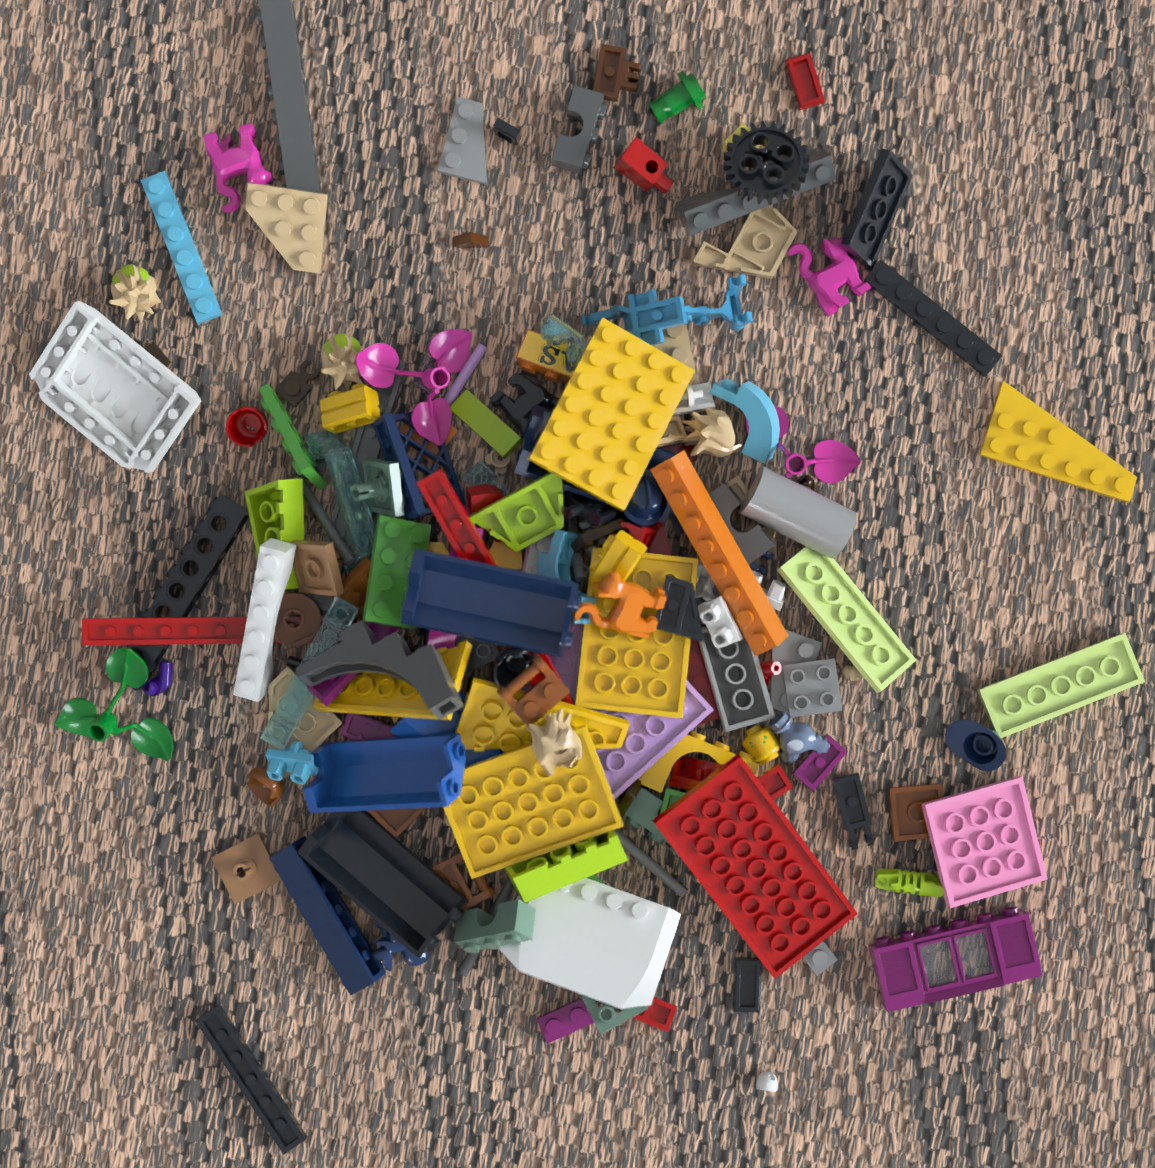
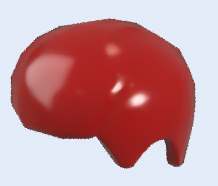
[225,406,268,447]

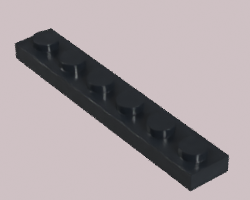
[864,259,1002,377]
[195,1003,308,1155]

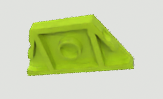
[469,472,564,552]

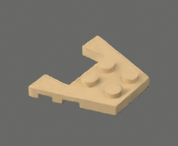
[692,205,798,279]

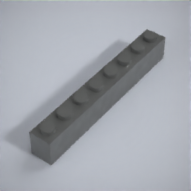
[256,0,322,193]

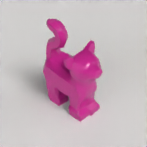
[203,123,273,213]
[787,237,871,317]

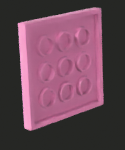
[921,776,1047,908]

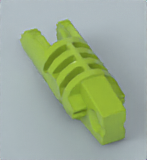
[874,869,944,897]

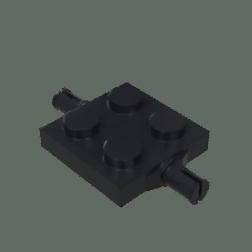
[563,491,626,527]

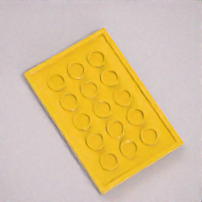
[528,318,695,511]
[575,547,699,719]
[443,724,624,879]

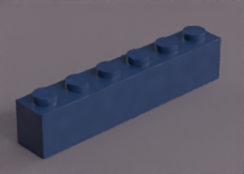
[269,836,386,996]

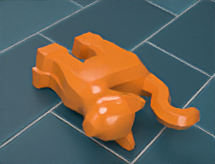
[572,570,667,639]

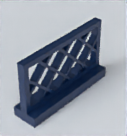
[372,412,467,521]

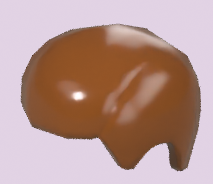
[246,766,285,807]

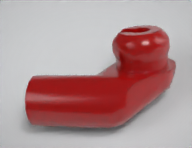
[760,661,781,686]

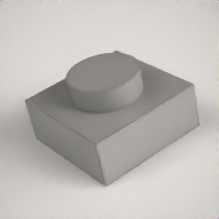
[803,941,838,976]

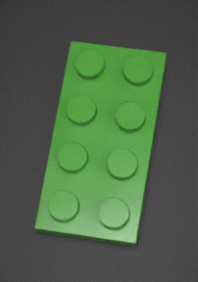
[362,515,431,630]

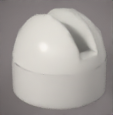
[756,1071,778,1091]

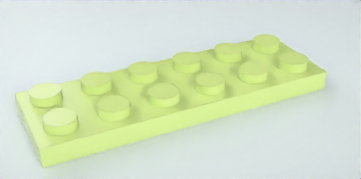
[777,546,916,693]
[977,633,1145,738]

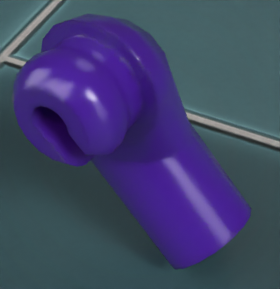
[143,662,173,696]

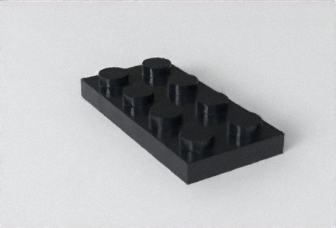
[841,149,913,269]

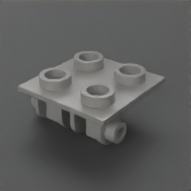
[782,658,843,717]

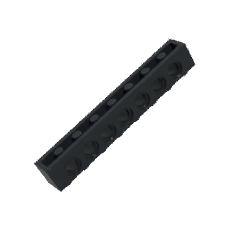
[126,494,249,691]

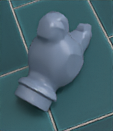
[768,711,830,764]

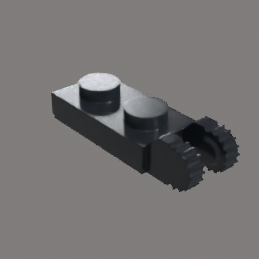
[832,772,874,850]

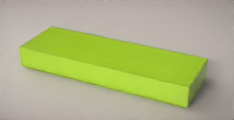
[450,389,523,459]

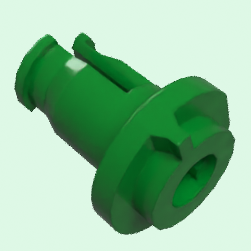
[648,70,706,124]

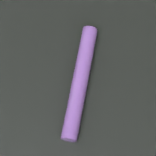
[443,343,487,406]

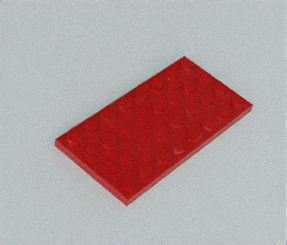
[652,754,858,979]

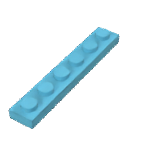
[141,171,223,324]

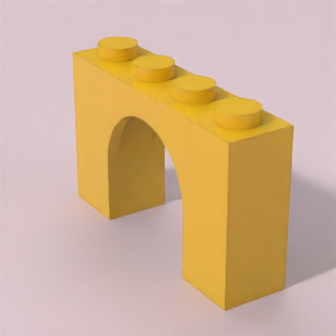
[638,731,759,793]

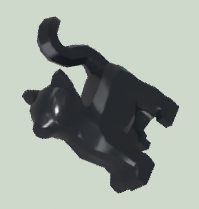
[490,370,559,443]

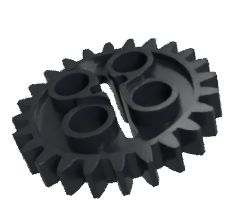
[723,121,810,205]

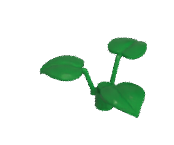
[55,647,173,762]

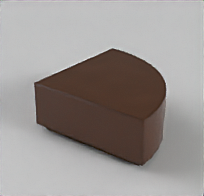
[452,232,489,248]

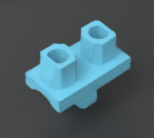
[265,741,319,785]

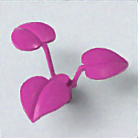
[355,329,472,446]
[746,404,861,483]

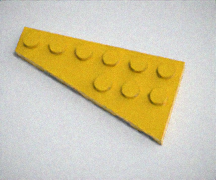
[979,381,1137,502]
[313,641,472,720]
[455,677,630,752]

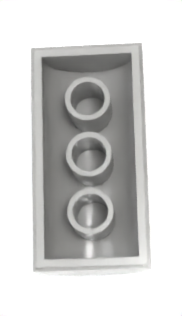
[738,465,857,559]
[698,619,775,732]

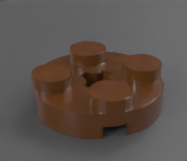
[274,592,321,646]

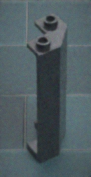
[297,811,468,958]

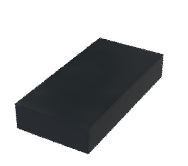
[733,957,762,1013]

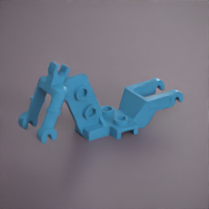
[581,274,753,346]

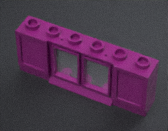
[868,906,1043,1012]

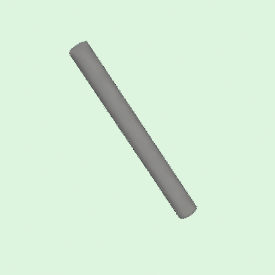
[614,829,688,898]

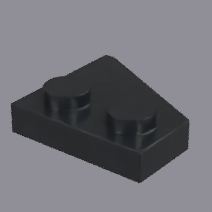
[655,576,704,642]

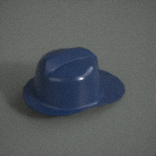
[623,474,663,526]
[945,719,1006,771]

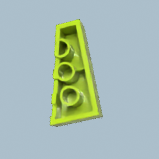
[245,478,305,592]
[505,830,628,903]

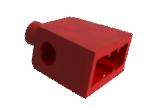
[613,137,674,194]

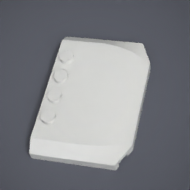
[29,301,201,473]
[499,878,681,1009]

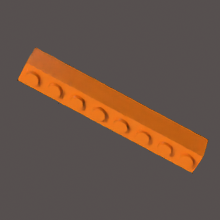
[650,451,788,656]

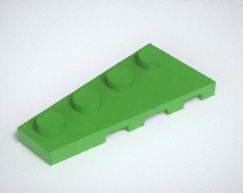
[259,384,328,490]

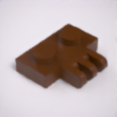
[593,44,642,102]

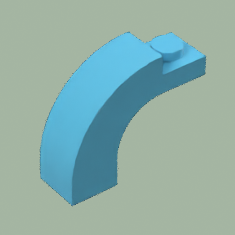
[710,379,780,464]
[537,529,597,624]

